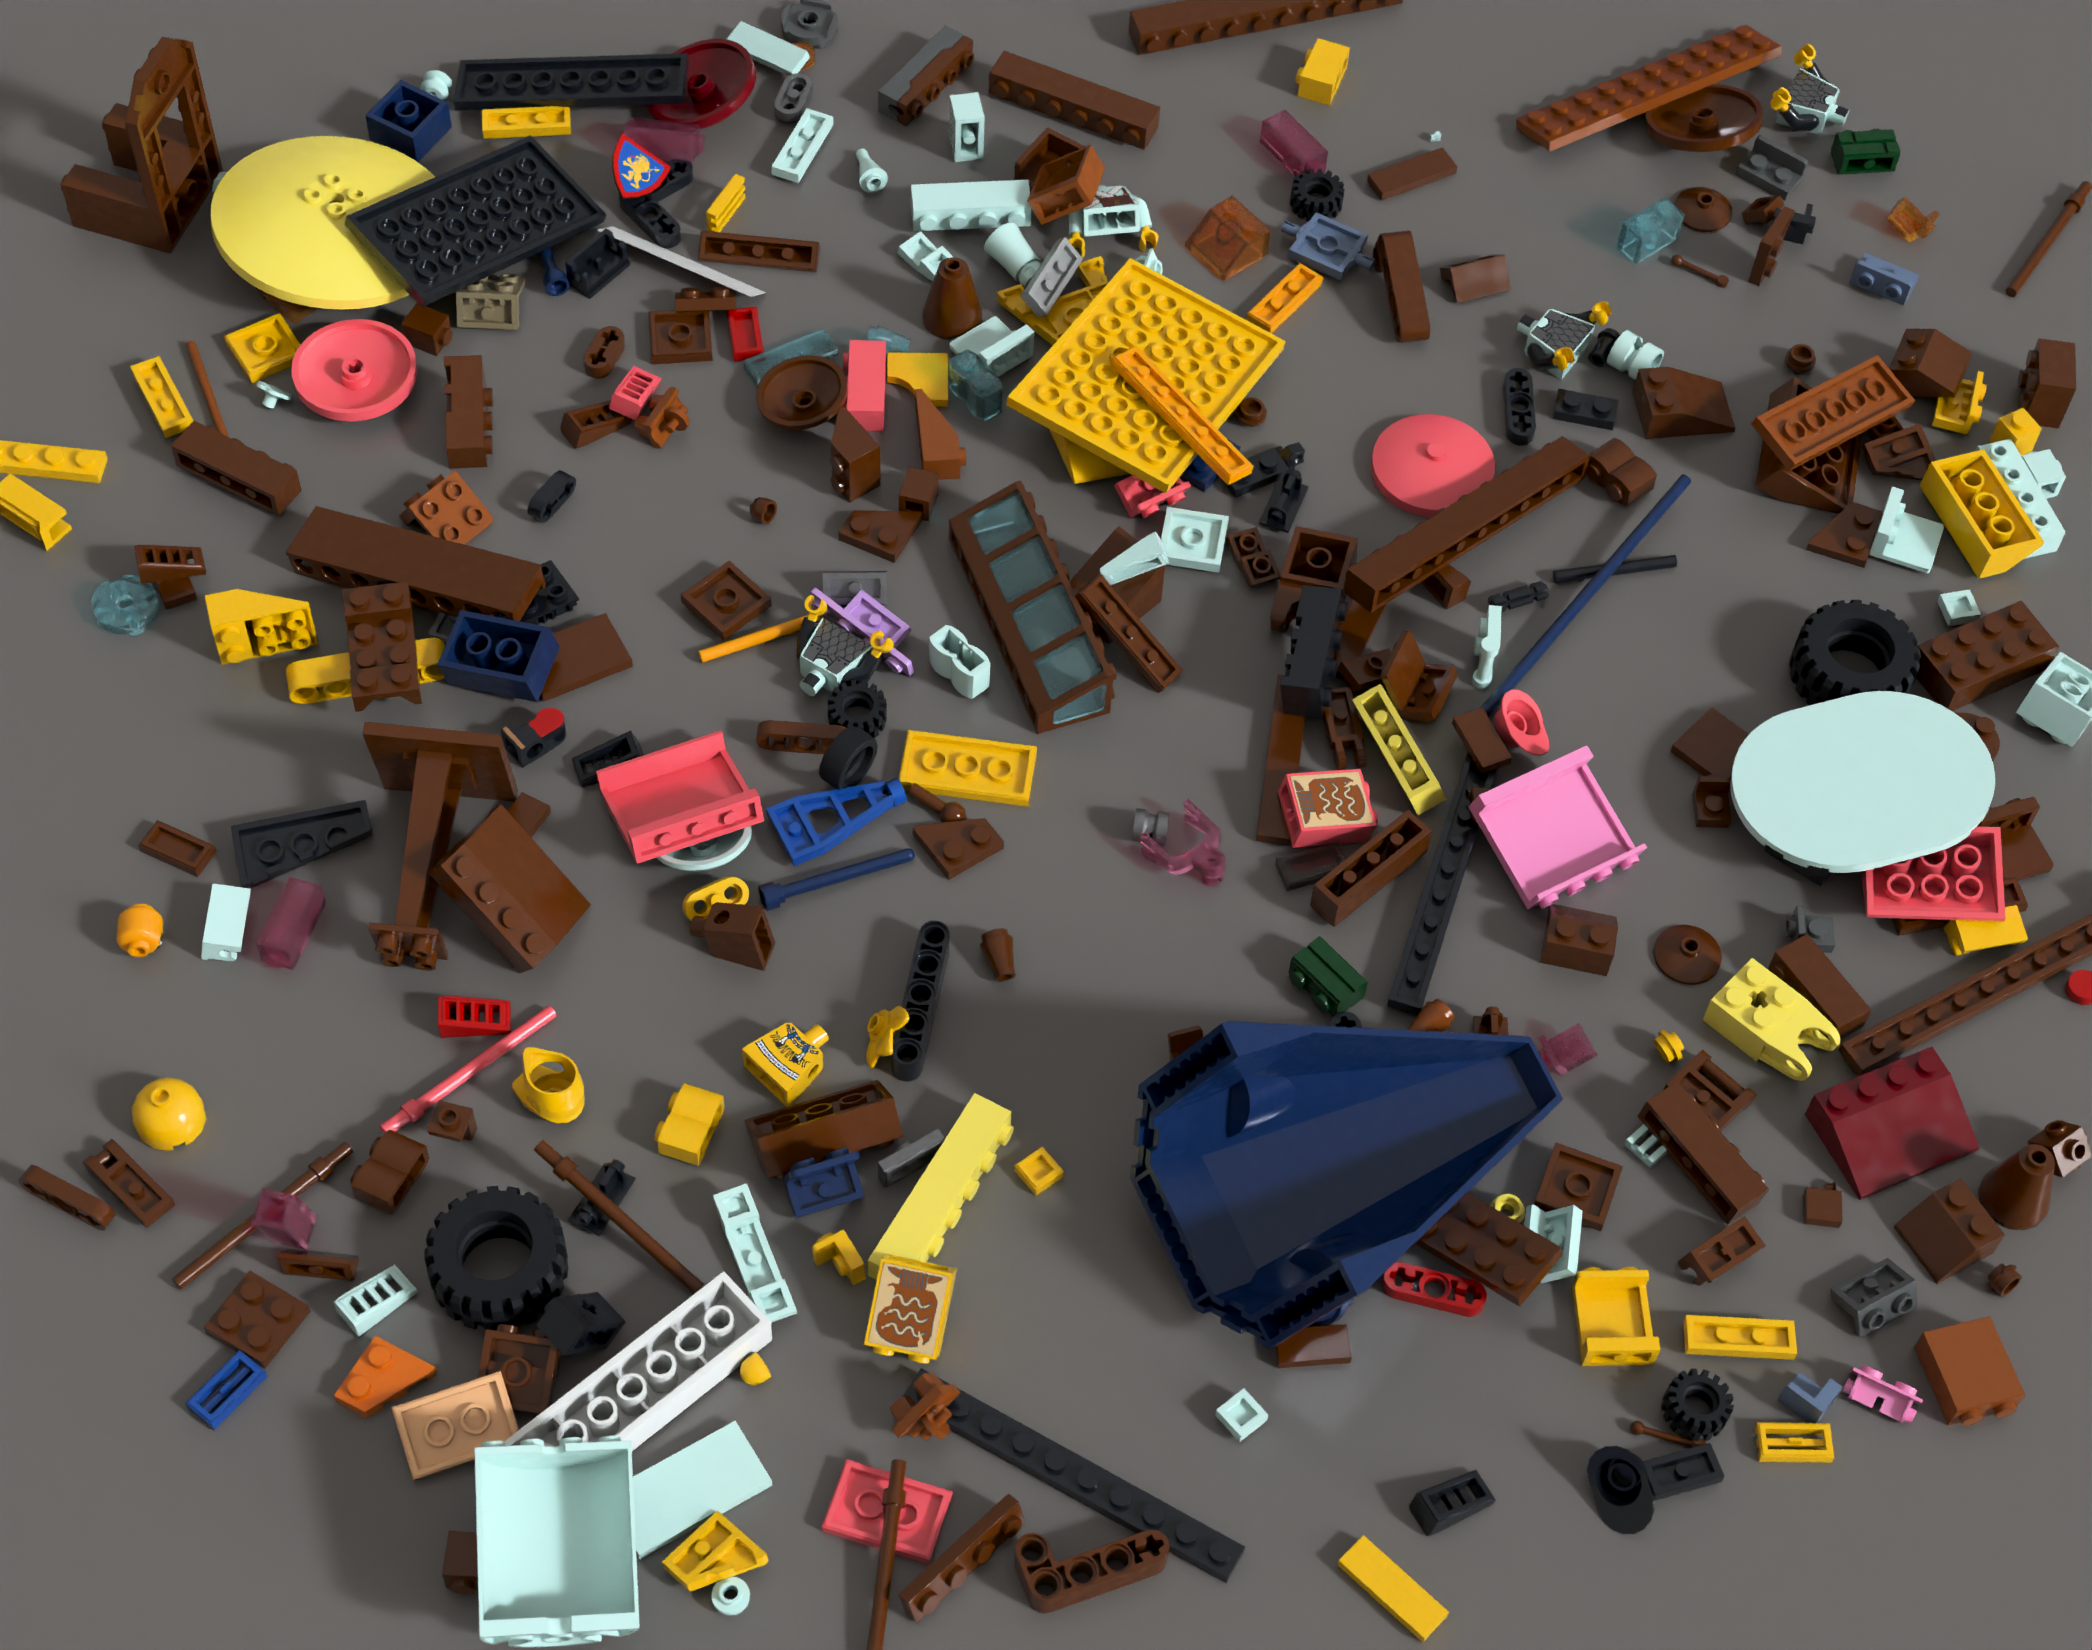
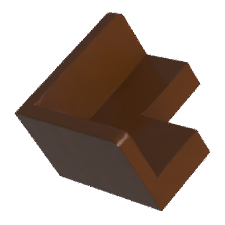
[1014,127,1086,192]

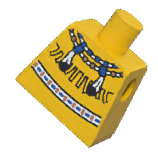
[742,1023,829,1107]

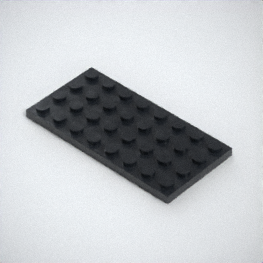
[344,135,607,307]

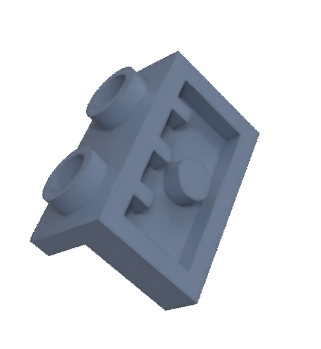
[1849,252,1919,306]

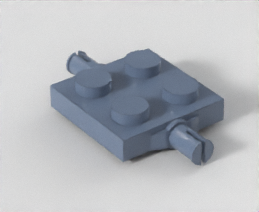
[1281,212,1376,280]

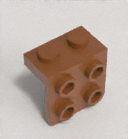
[399,471,493,545]

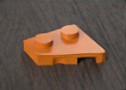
[334,1335,437,1418]

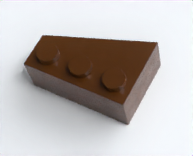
[444,355,493,469]

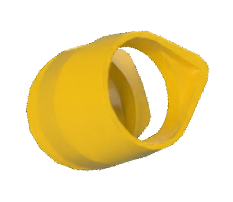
[512,1047,585,1124]

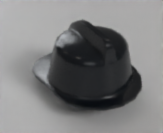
[1587,1446,1654,1534]

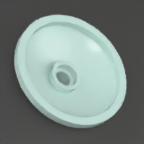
[656,826,752,872]

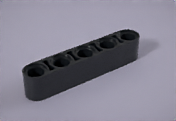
[892,921,950,1082]

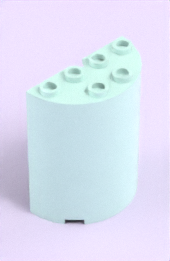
[475,1436,639,1647]

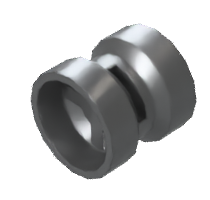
[1132,808,1170,846]

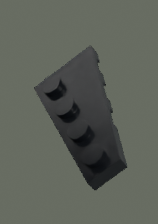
[231,800,373,889]

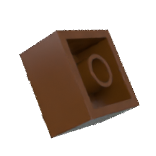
[2018,338,2076,428]

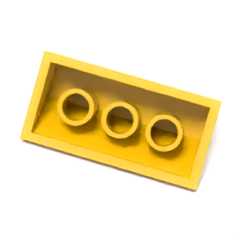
[1919,449,2044,579]

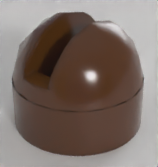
[750,497,777,524]

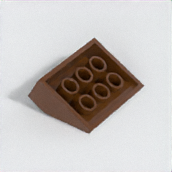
[1756,376,1862,514]
[427,804,591,973]

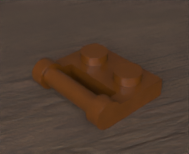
[1664,1050,1757,1132]

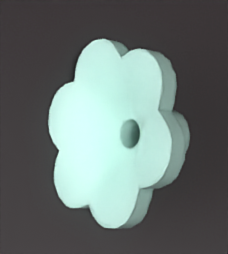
[256,381,292,409]

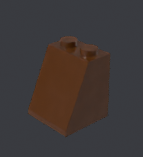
[1069,526,1165,644]

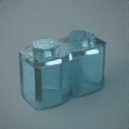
[949,350,1003,421]

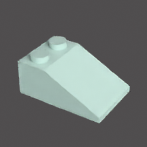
[2016,652,2092,747]

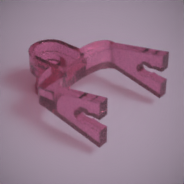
[1141,799,1226,886]

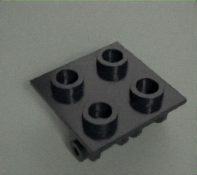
[520,560,579,625]

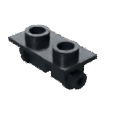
[1259,469,1309,533]
[568,1159,636,1236]

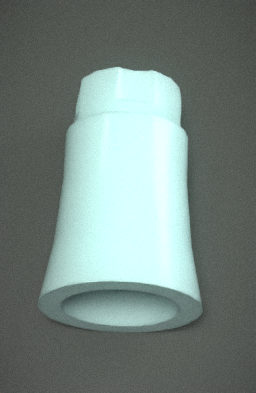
[984,223,1042,288]

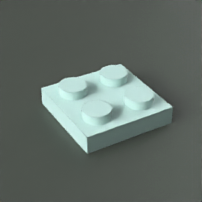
[1161,507,1229,573]

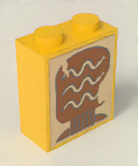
[864,1254,957,1363]

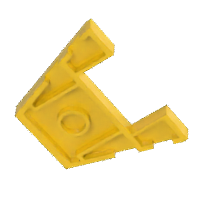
[997,256,1108,346]

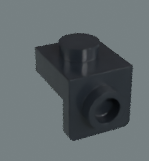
[1771,204,1816,244]

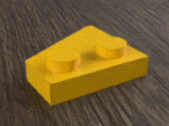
[662,1510,769,1592]

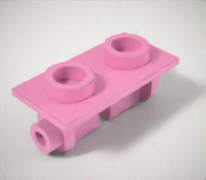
[1842,1365,1923,1424]

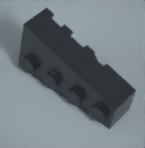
[1280,585,1348,718]

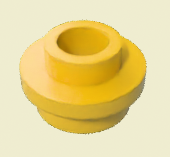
[1653,1029,1684,1063]

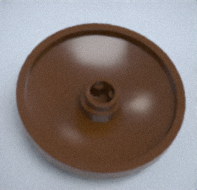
[1646,84,1763,152]

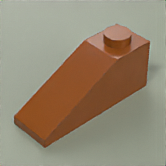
[915,389,966,480]

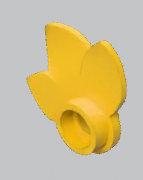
[866,1006,909,1068]

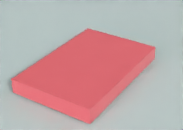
[822,1459,953,1565]

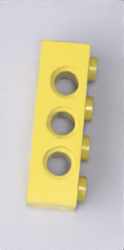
[1352,684,1447,815]

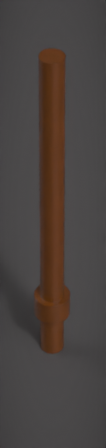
[2006,181,2092,297]
[534,1140,704,1294]
[172,1141,353,1290]
[867,1459,907,1650]

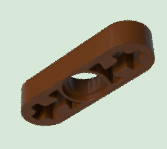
[756,720,846,754]
[18,1165,116,1231]

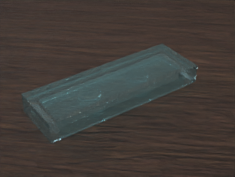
[743,328,839,387]

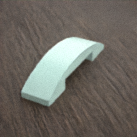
[713,1183,797,1323]

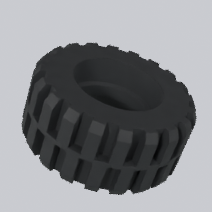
[1789,600,1921,705]
[424,1186,569,1331]

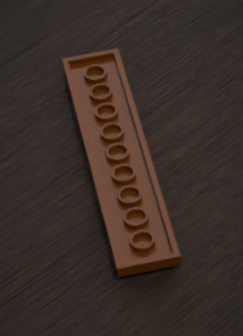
[1516,25,1782,152]

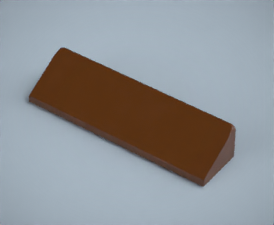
[698,231,820,272]

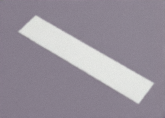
[597,226,766,297]

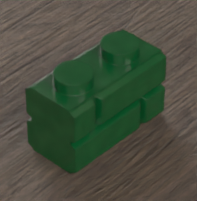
[1831,128,1901,175]
[1288,936,1368,1016]

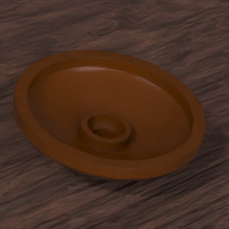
[756,355,848,430]

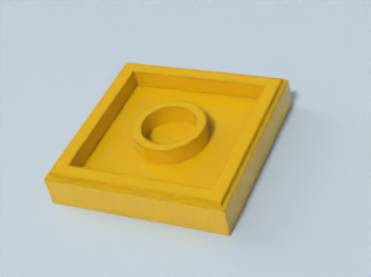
[224,313,301,383]

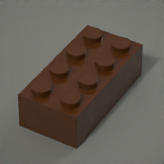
[1916,600,2059,711]

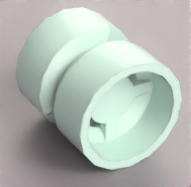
[1607,330,1664,380]

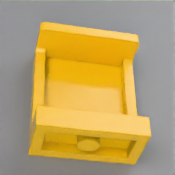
[1571,1267,1660,1366]

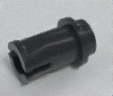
[1588,328,1620,367]

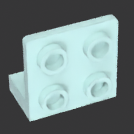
[949,316,1034,384]
[1869,487,1944,573]

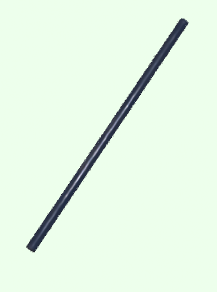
[1480,474,1691,718]

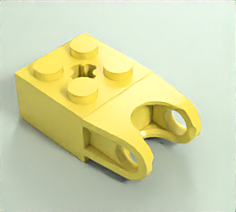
[1703,958,1841,1081]

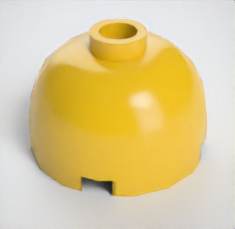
[132,1077,206,1151]

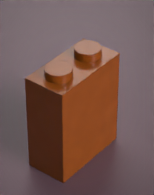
[1914,1316,2025,1426]

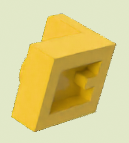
[812,1229,866,1285]

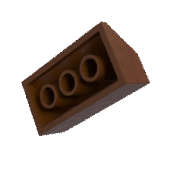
[744,1080,903,1179]

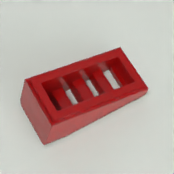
[438,996,511,1038]

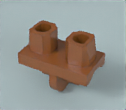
[634,387,690,449]
[890,1373,960,1441]

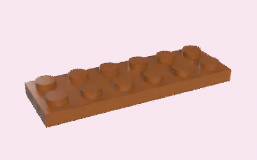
[1751,355,1915,471]

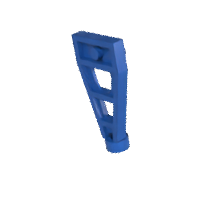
[766,778,907,866]

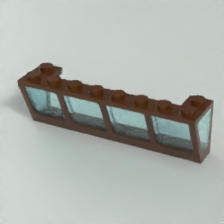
[949,481,1116,734]

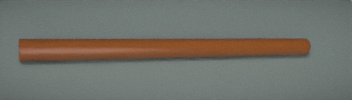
[186,341,229,437]

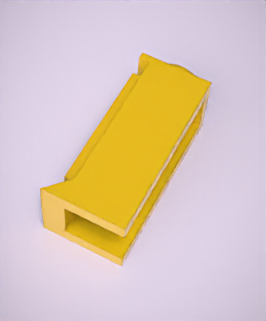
[0,473,72,551]

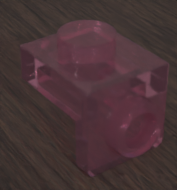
[1538,1023,1597,1075]

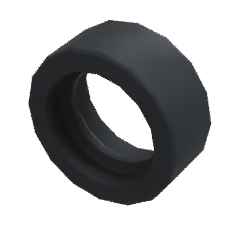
[819,726,878,790]

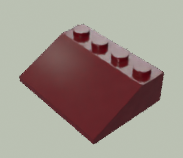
[1805,1047,1980,1200]

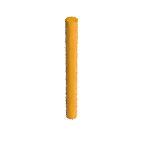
[698,615,822,663]

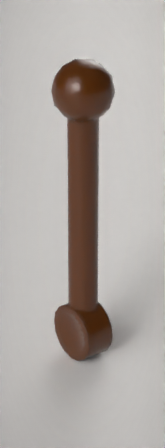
[1671,255,1729,288]
[1630,1421,1706,1448]

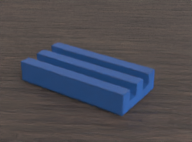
[185,1350,268,1430]

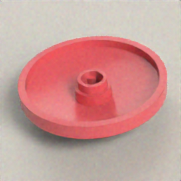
[291,319,418,422]
[1371,414,1495,518]

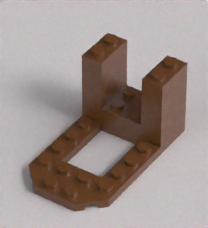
[61,37,223,254]

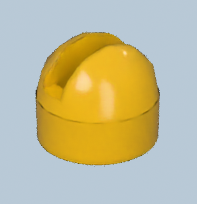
[740,1352,771,1385]

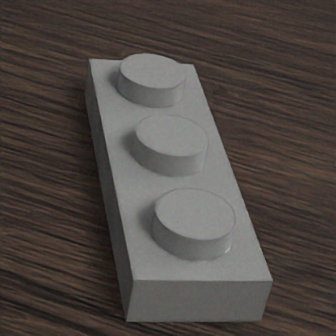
[1021,237,1083,318]

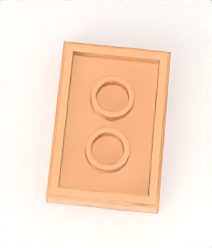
[392,1371,519,1480]

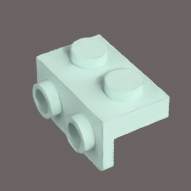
[1524,1204,1582,1283]

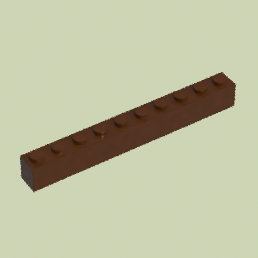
[1129,0,1403,55]
[1344,436,1590,613]

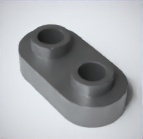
[774,73,812,122]

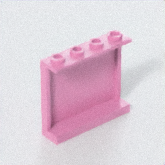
[1468,745,1647,910]

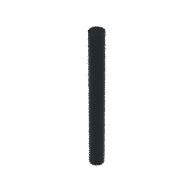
[1553,555,1677,583]

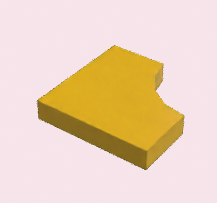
[887,353,948,407]

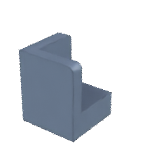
[1778,1373,1843,1423]

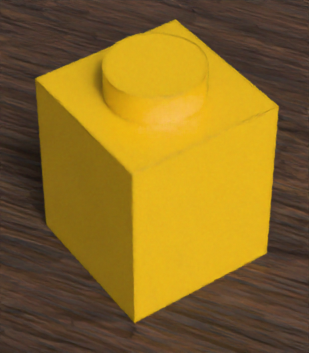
[1989,408,2042,456]

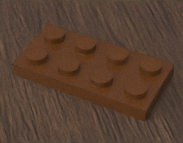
[1415,1192,1562,1307]

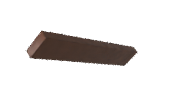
[1256,674,1305,845]

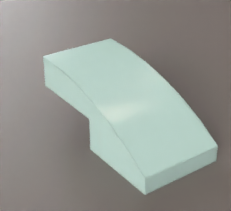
[897,231,953,281]

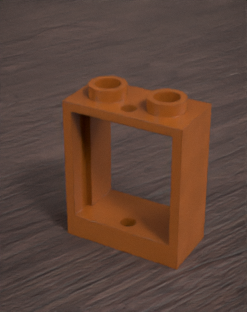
[1027,145,1105,225]

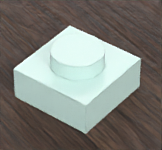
[1937,589,1981,626]
[1215,1388,1268,1442]

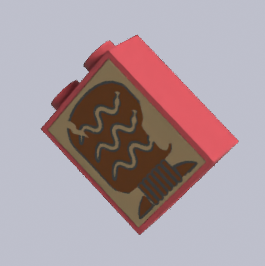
[1278,769,1378,848]

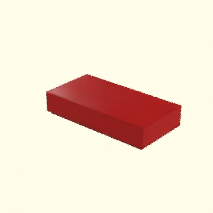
[727,307,764,362]

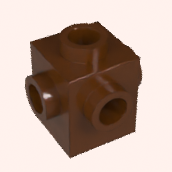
[2028,1120,2092,1177]

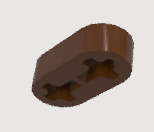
[584,326,625,378]

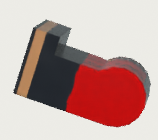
[501,708,566,768]

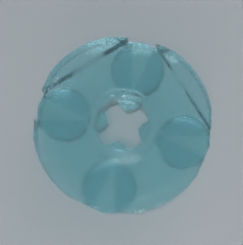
[92,574,159,636]

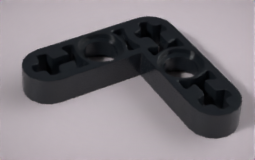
[619,158,693,248]

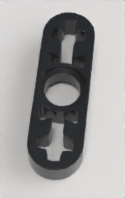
[1503,368,1536,446]

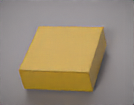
[1014,1146,1064,1196]

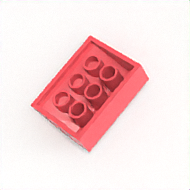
[1860,826,2006,922]

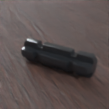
[1488,581,1549,612]

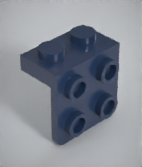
[783,1147,865,1219]

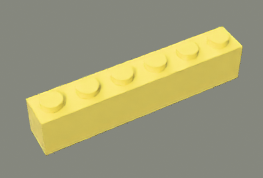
[868,1093,1014,1280]

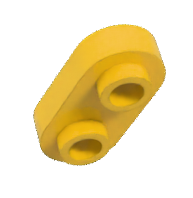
[682,876,749,921]

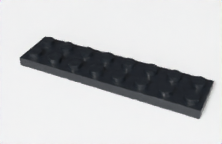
[453,53,689,110]

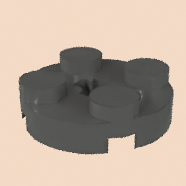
[781,0,838,49]

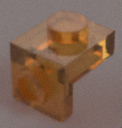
[1885,197,1939,243]

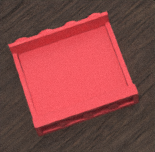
[596,730,764,864]

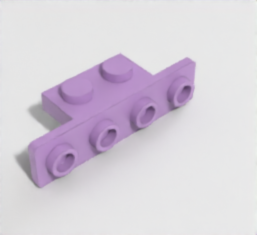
[810,587,914,677]

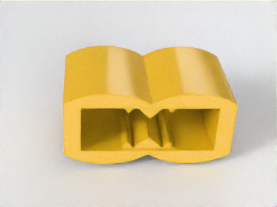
[654,1083,725,1166]

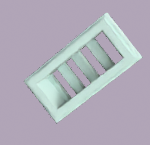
[1100,531,1169,585]
[333,1265,418,1337]

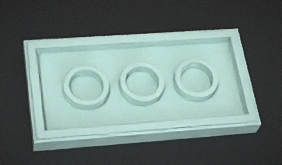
[633,1421,772,1559]

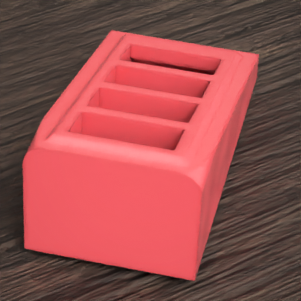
[609,366,661,421]

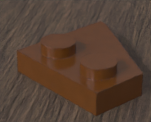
[1748,206,1795,286]
[1806,502,1883,568]
[913,818,1004,880]

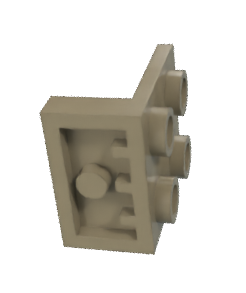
[456,273,525,330]

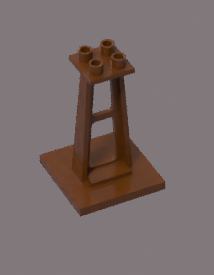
[362,722,518,971]

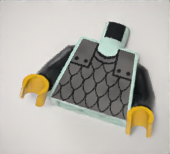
[1770,44,1850,133]
[1517,301,1612,380]
[796,595,894,696]

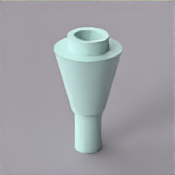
[856,148,888,193]

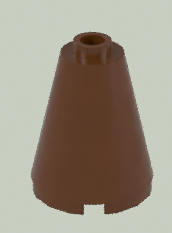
[923,257,982,340]
[1978,1144,2055,1230]

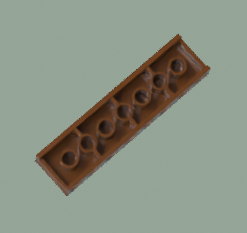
[285,506,546,621]

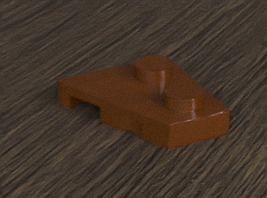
[1861,424,1936,480]
[839,510,922,563]

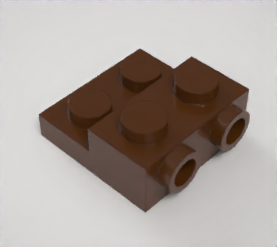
[477,1324,561,1414]

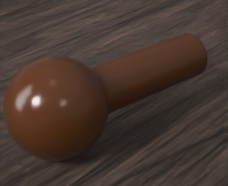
[907,783,966,823]

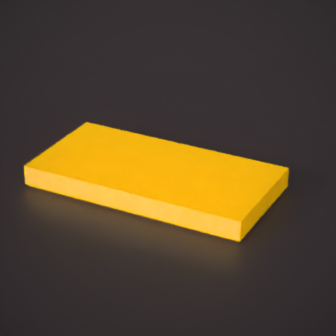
[898,730,1037,807]

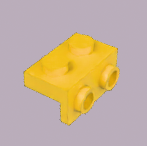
[1932,371,1987,435]

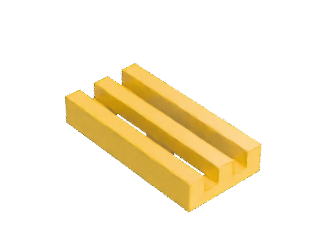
[706,174,746,232]
[1754,1422,1834,1463]

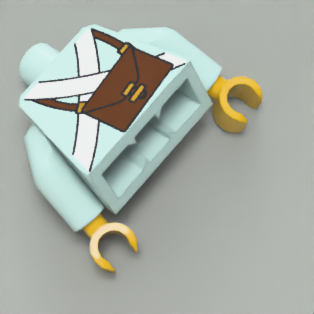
[1068,185,1158,258]

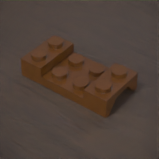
[342,581,422,712]

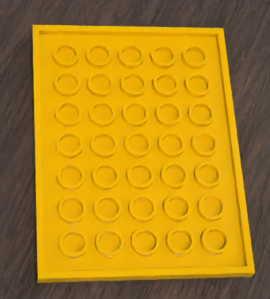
[1006,258,1286,493]

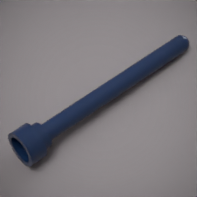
[539,248,570,296]
[758,848,915,911]

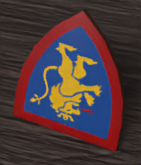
[612,133,671,199]

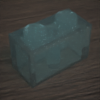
[1616,197,1685,264]

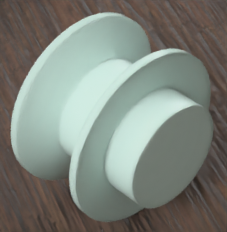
[420,70,452,100]

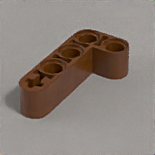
[1373,231,1430,343]
[1014,1529,1170,1613]

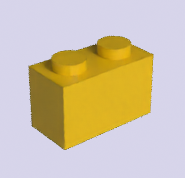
[1295,38,1350,106]

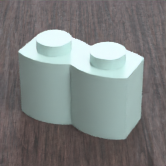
[929,625,990,699]

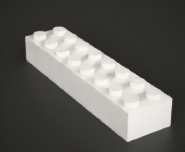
[504,1271,772,1451]

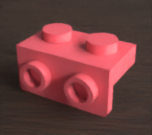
[1114,475,1191,519]

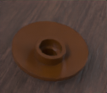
[1674,187,1732,232]
[1654,925,1722,985]

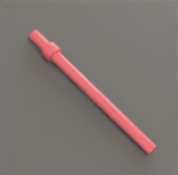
[379,1006,557,1134]

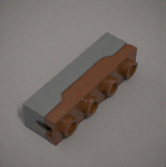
[878,25,974,127]

